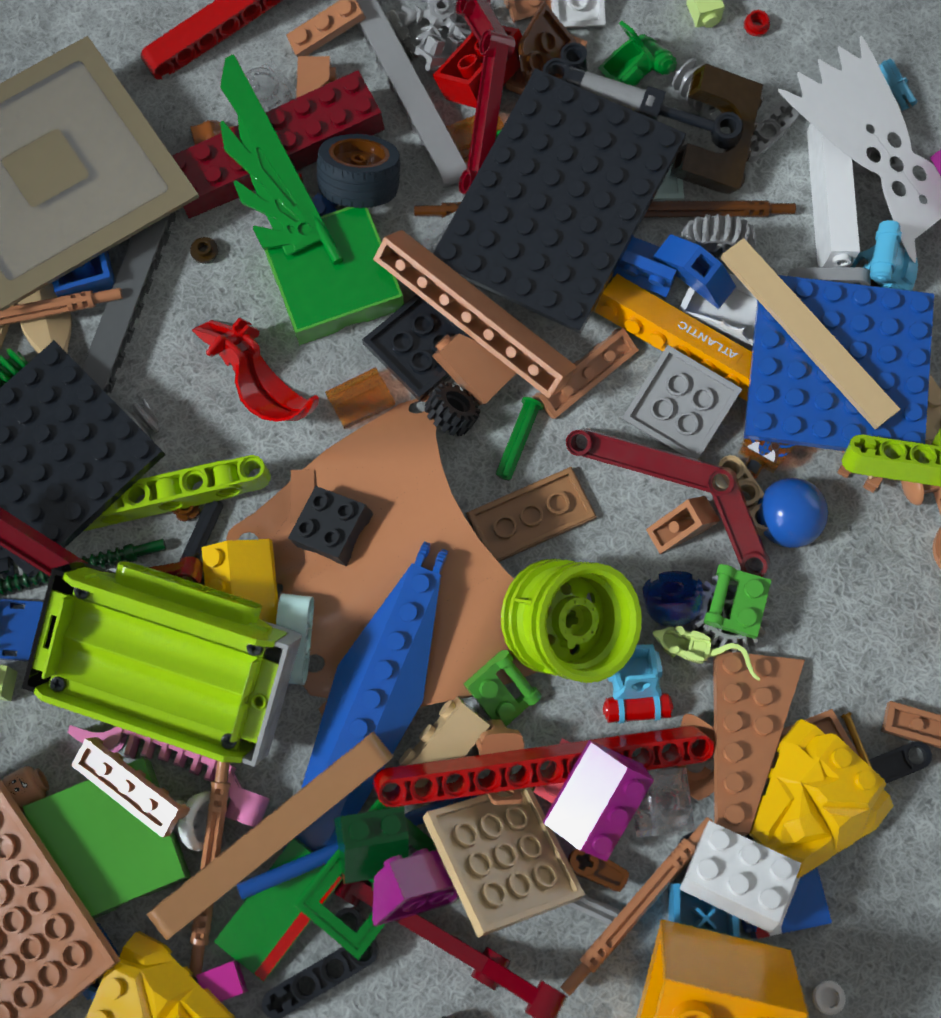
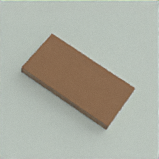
[466,467,597,562]

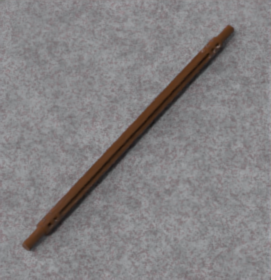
[414,201,796,219]

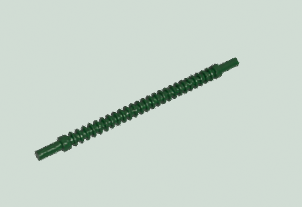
[0,539,166,595]

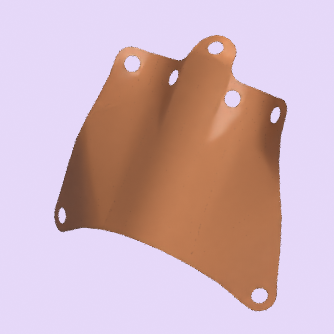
[226,395,574,716]

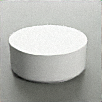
[811,980,846,1015]

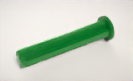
[496,397,544,481]

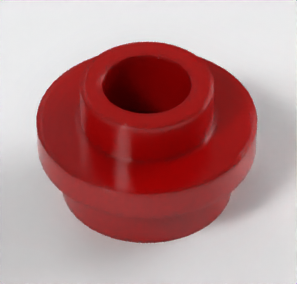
[744,10,770,36]

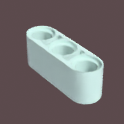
[276,593,314,685]

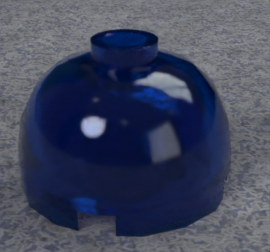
[642,570,704,627]

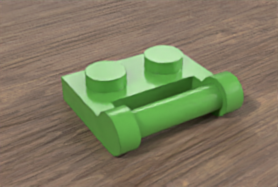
[704,564,772,639]
[463,650,542,726]

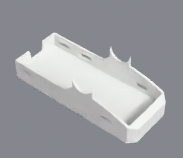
[679,273,757,352]

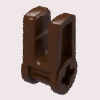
[568,848,629,892]

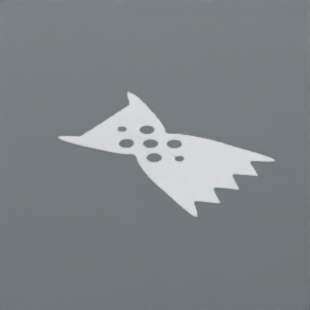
[778,36,941,263]

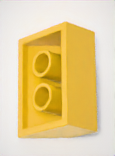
[201,539,278,625]

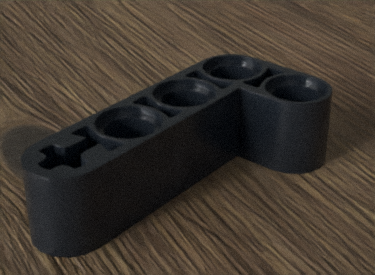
[262,907,379,1018]

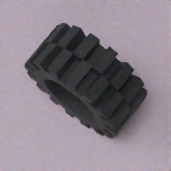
[424,382,481,436]

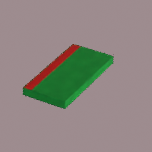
[214,837,343,982]

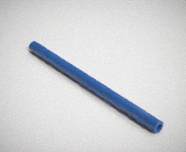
[236,795,477,900]

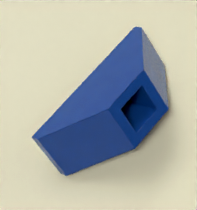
[653,234,736,309]

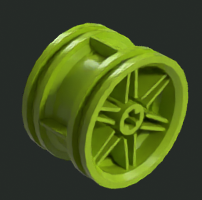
[501,559,642,683]

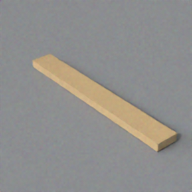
[720,238,900,430]

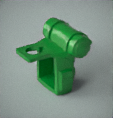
[598,20,677,86]

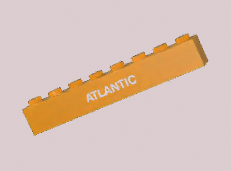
[594,274,752,401]

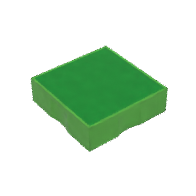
[264,207,404,345]

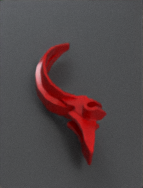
[192,318,319,422]

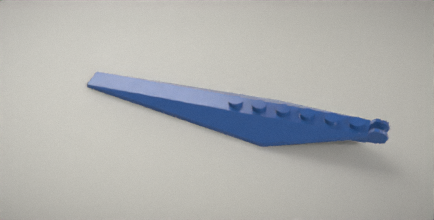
[282,541,449,852]

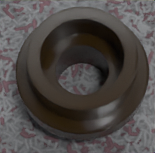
[190,237,218,264]

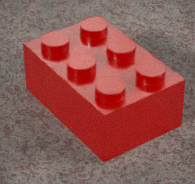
[432,25,522,108]

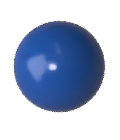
[756,478,828,548]

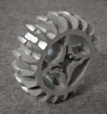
[680,214,757,268]
[689,575,771,653]

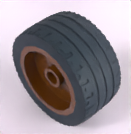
[317,134,401,208]

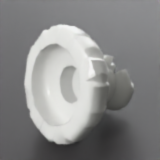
[173,791,211,851]

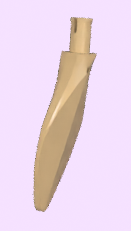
[18,283,72,355]

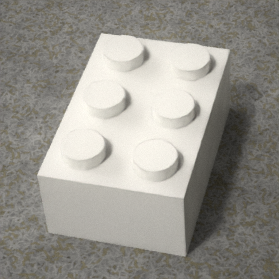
[679,821,801,933]

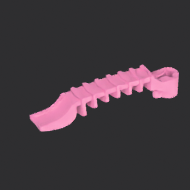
[68,725,270,827]

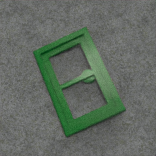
[293,798,437,960]

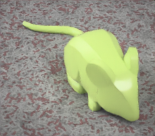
[653,625,760,681]

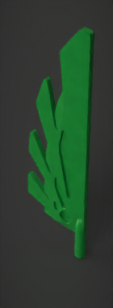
[220,55,343,265]

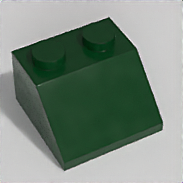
[334,806,409,884]

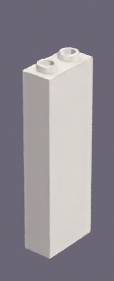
[807,123,860,268]

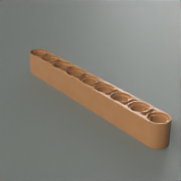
[146,731,394,940]

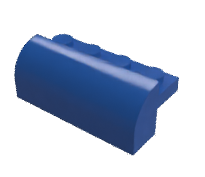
[612,236,676,298]

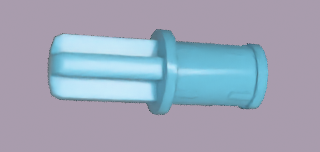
[879,59,918,111]

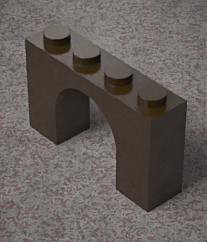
[670,64,763,194]

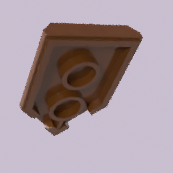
[518,2,575,83]

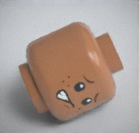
[2,766,50,812]

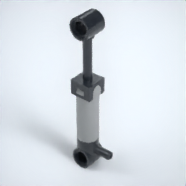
[543,58,742,149]

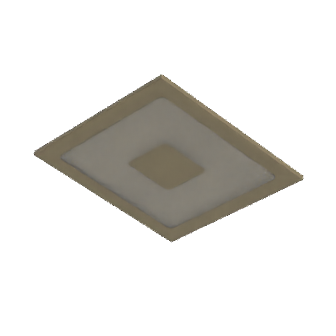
[0,36,199,312]

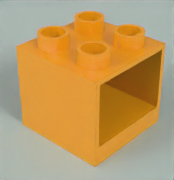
[636,919,808,1018]

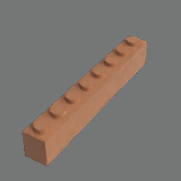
[373,230,577,399]

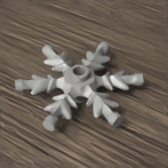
[390,0,494,57]

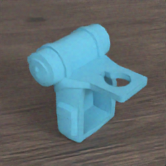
[851,220,918,291]

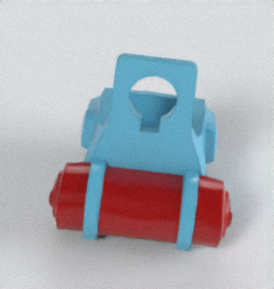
[603,644,674,724]

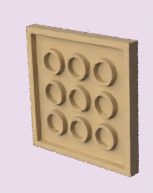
[422,787,585,938]

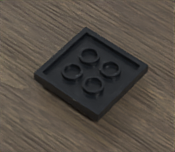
[362,294,474,402]

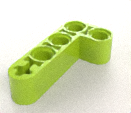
[841,428,941,487]

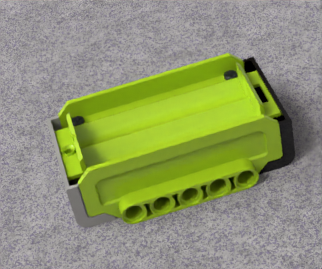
[22,561,302,767]

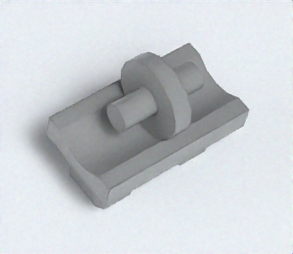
[414,34,463,78]

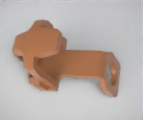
[475,719,525,805]

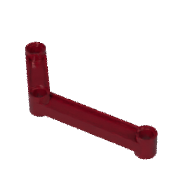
[456,0,515,195]
[566,428,770,577]
[0,507,204,591]
[333,879,568,1018]

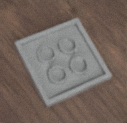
[622,345,742,460]

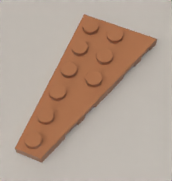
[713,651,805,836]

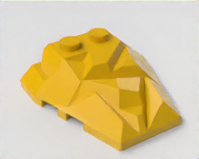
[749,719,894,879]
[86,931,235,1018]

